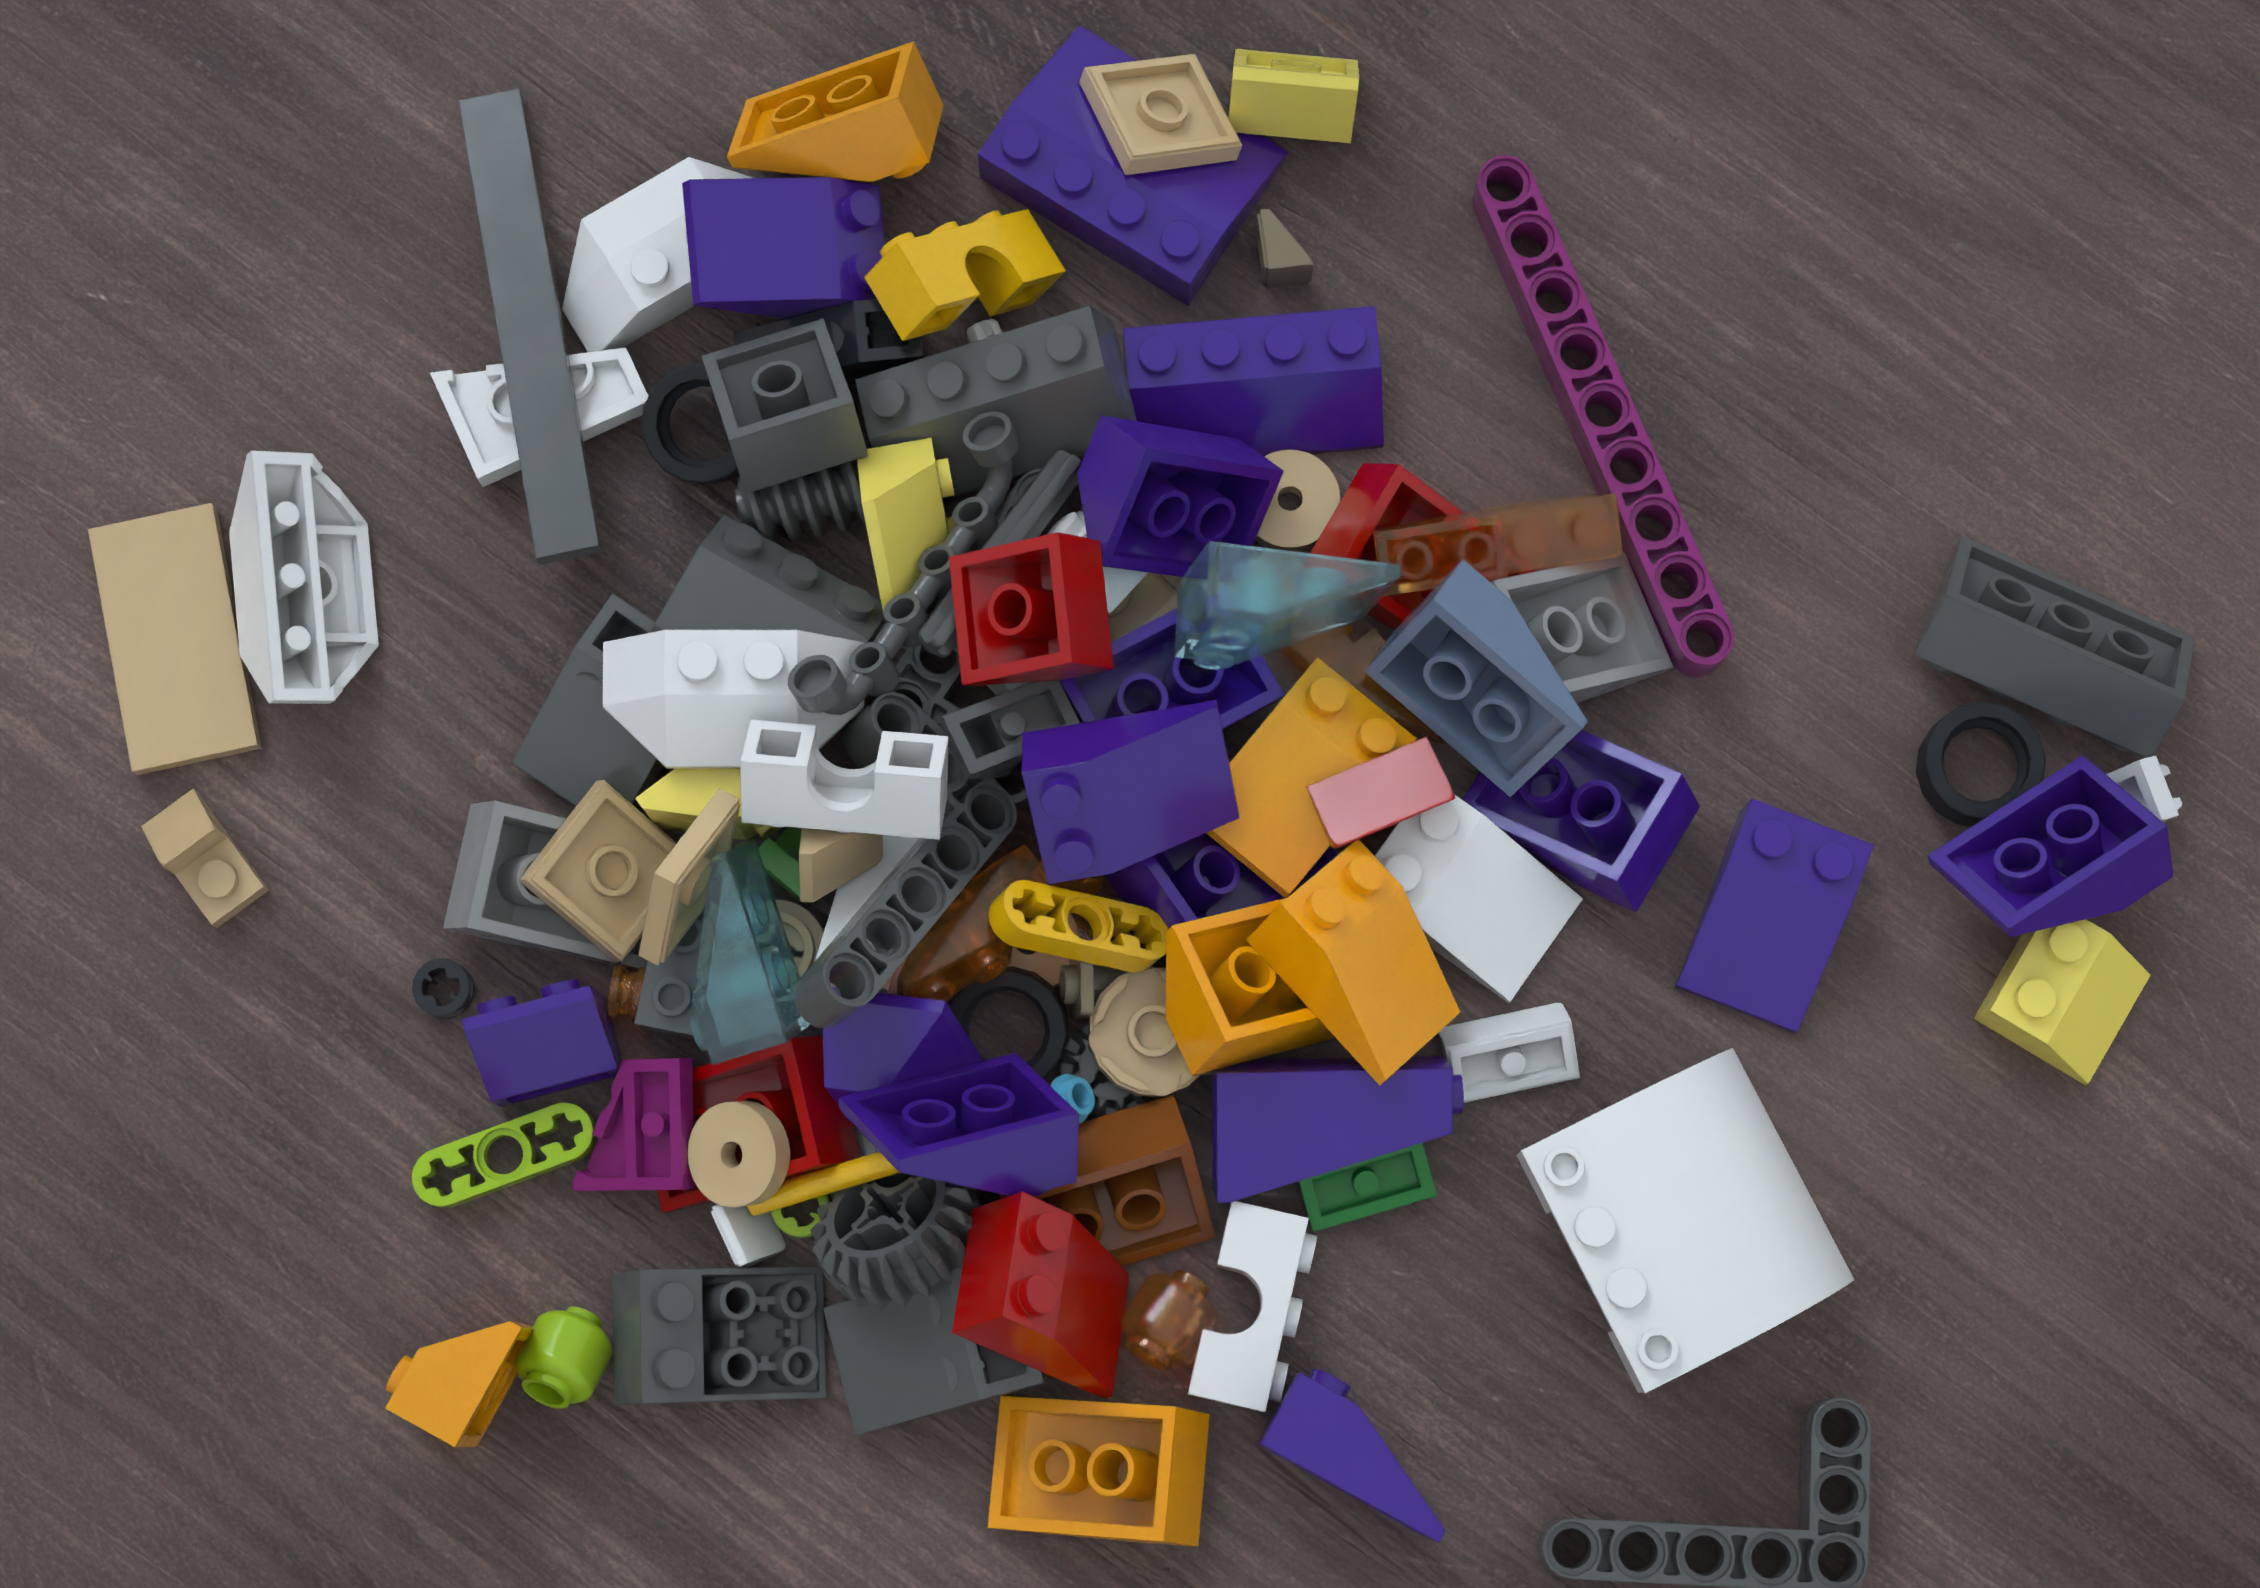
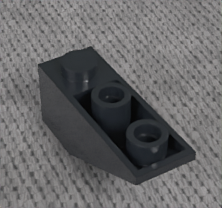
[734,299,925,385]

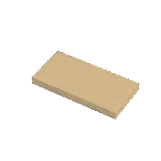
[88,503,262,775]

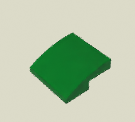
[1297,1143,1437,1232]

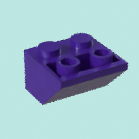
[462,979,622,1107]

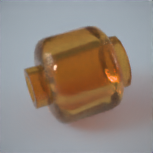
[1120,1270,1217,1372]

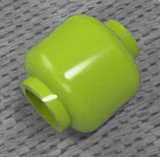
[515,1306,613,1409]

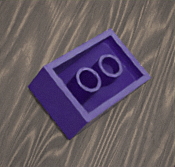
[682,177,885,319]
[1022,700,1239,884]
[1463,730,1701,912]
[1927,755,2174,937]
[1675,798,1874,1033]
[1104,833,1338,963]
[839,1053,1079,1196]
[1257,1368,1446,1543]

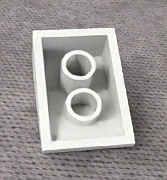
[1375,794,1583,1003]

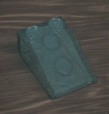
[1175,541,1401,670]
[690,838,811,1065]

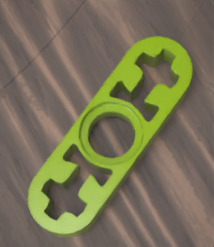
[412,1103,597,1208]

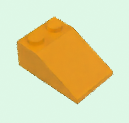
[727,41,944,182]
[1206,657,1417,898]
[1246,839,1460,1086]
[987,1396,1210,1547]

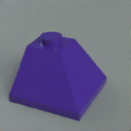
[823,987,984,1121]

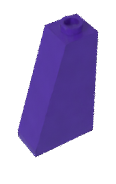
[1211,1056,1464,1203]

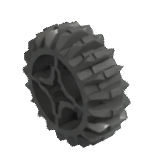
[811,1172,985,1311]

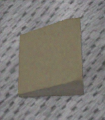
[1255,208,1314,288]

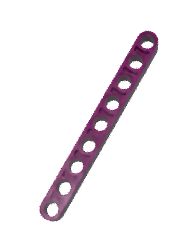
[1472,155,1734,678]

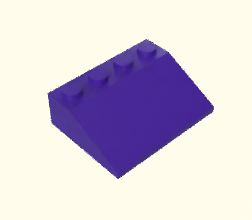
[977,25,1288,306]

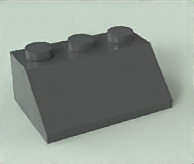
[651,515,886,644]

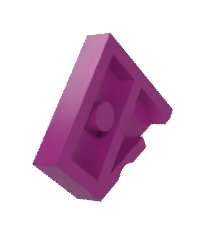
[573,1058,695,1191]

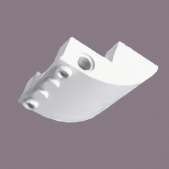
[1516,1048,1854,1393]

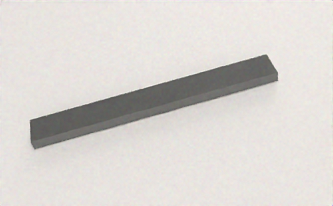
[459,88,603,565]

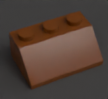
[999,1094,1216,1266]

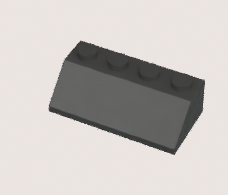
[855,305,1137,502]
[1914,536,2195,758]

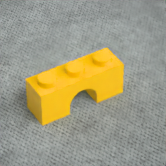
[864,209,1066,341]

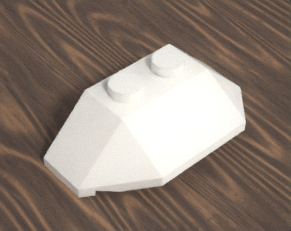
[562,157,753,352]
[229,451,379,704]
[602,630,864,769]

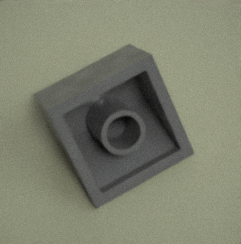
[702,318,868,494]

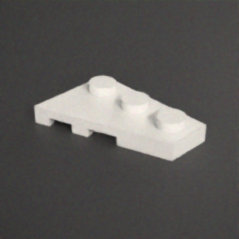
[430,348,648,487]

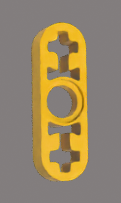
[988,880,1169,973]

